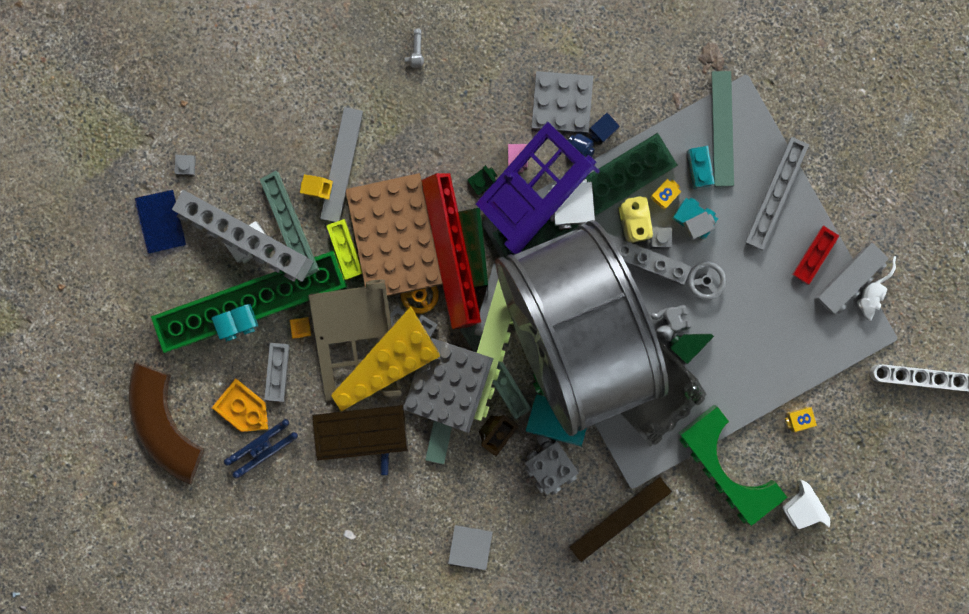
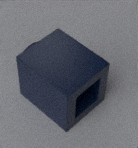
[589,113,620,144]

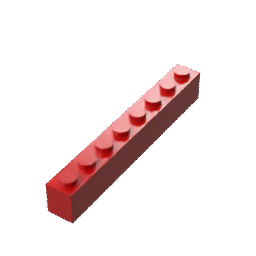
[421,173,481,329]

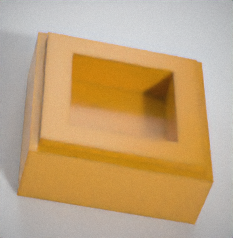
[290,317,312,339]

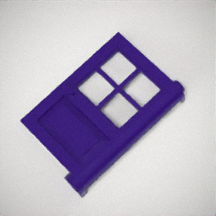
[476,121,600,255]

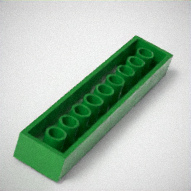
[151,251,348,353]

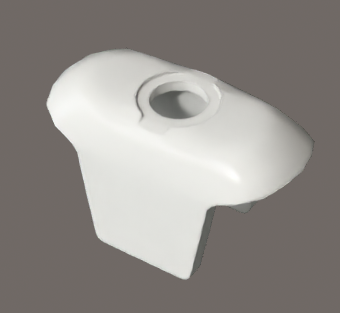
[782,480,830,529]

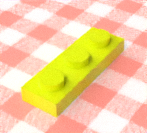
[326,219,363,280]

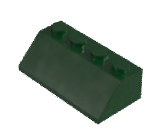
[458,208,488,288]

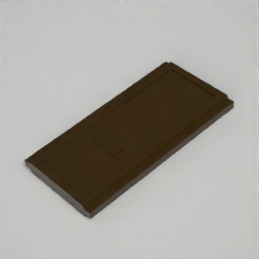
[312,405,408,461]

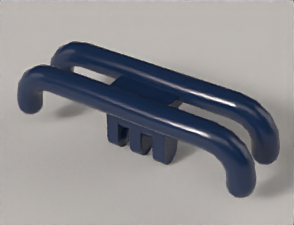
[224,419,298,479]

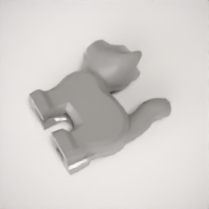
[651,305,691,341]

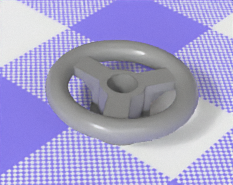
[688,262,726,300]

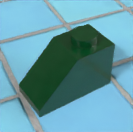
[669,334,714,364]

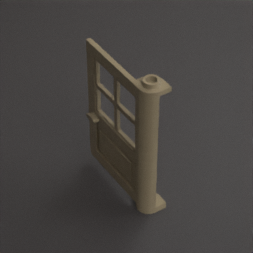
[309,279,401,401]

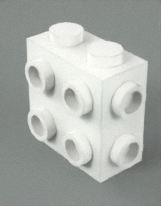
[548,179,595,229]

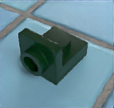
[467,165,497,196]

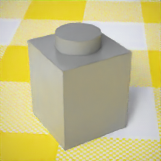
[683,212,716,241]
[650,227,672,249]

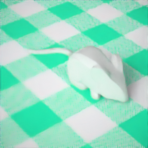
[857,256,896,321]

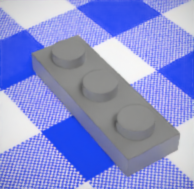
[264,343,290,402]

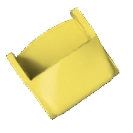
[618,196,653,243]

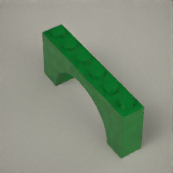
[678,405,788,526]

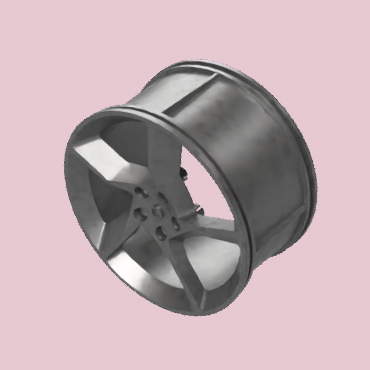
[496,220,669,436]

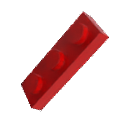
[792,225,840,285]

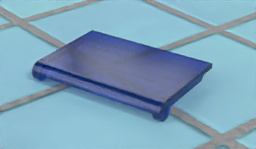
[135,190,186,254]

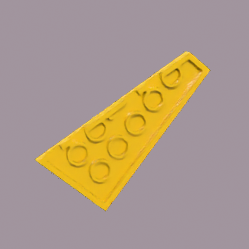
[331,306,440,411]

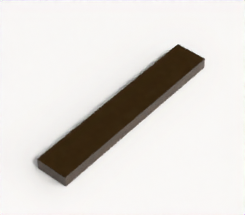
[569,476,672,562]

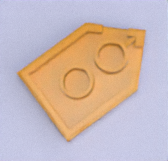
[212,378,268,432]

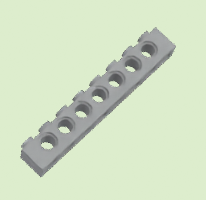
[172,190,314,282]

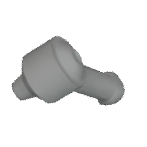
[405,28,424,68]

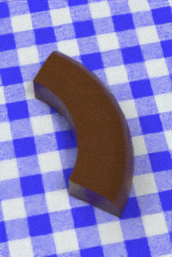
[129,362,205,485]

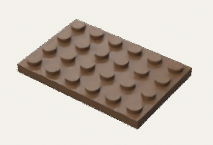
[346,173,443,297]

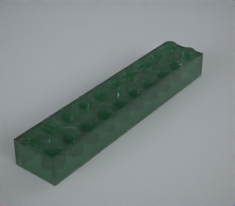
[492,133,678,257]

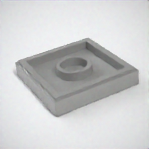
[448,525,493,570]

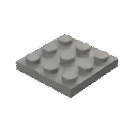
[531,71,593,134]

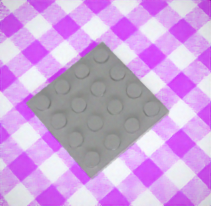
[404,338,494,433]

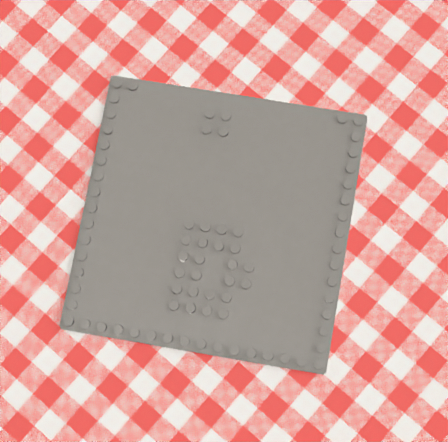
[483,75,897,488]

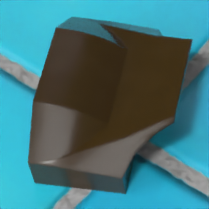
[479,415,519,457]

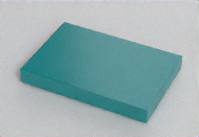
[526,394,587,447]

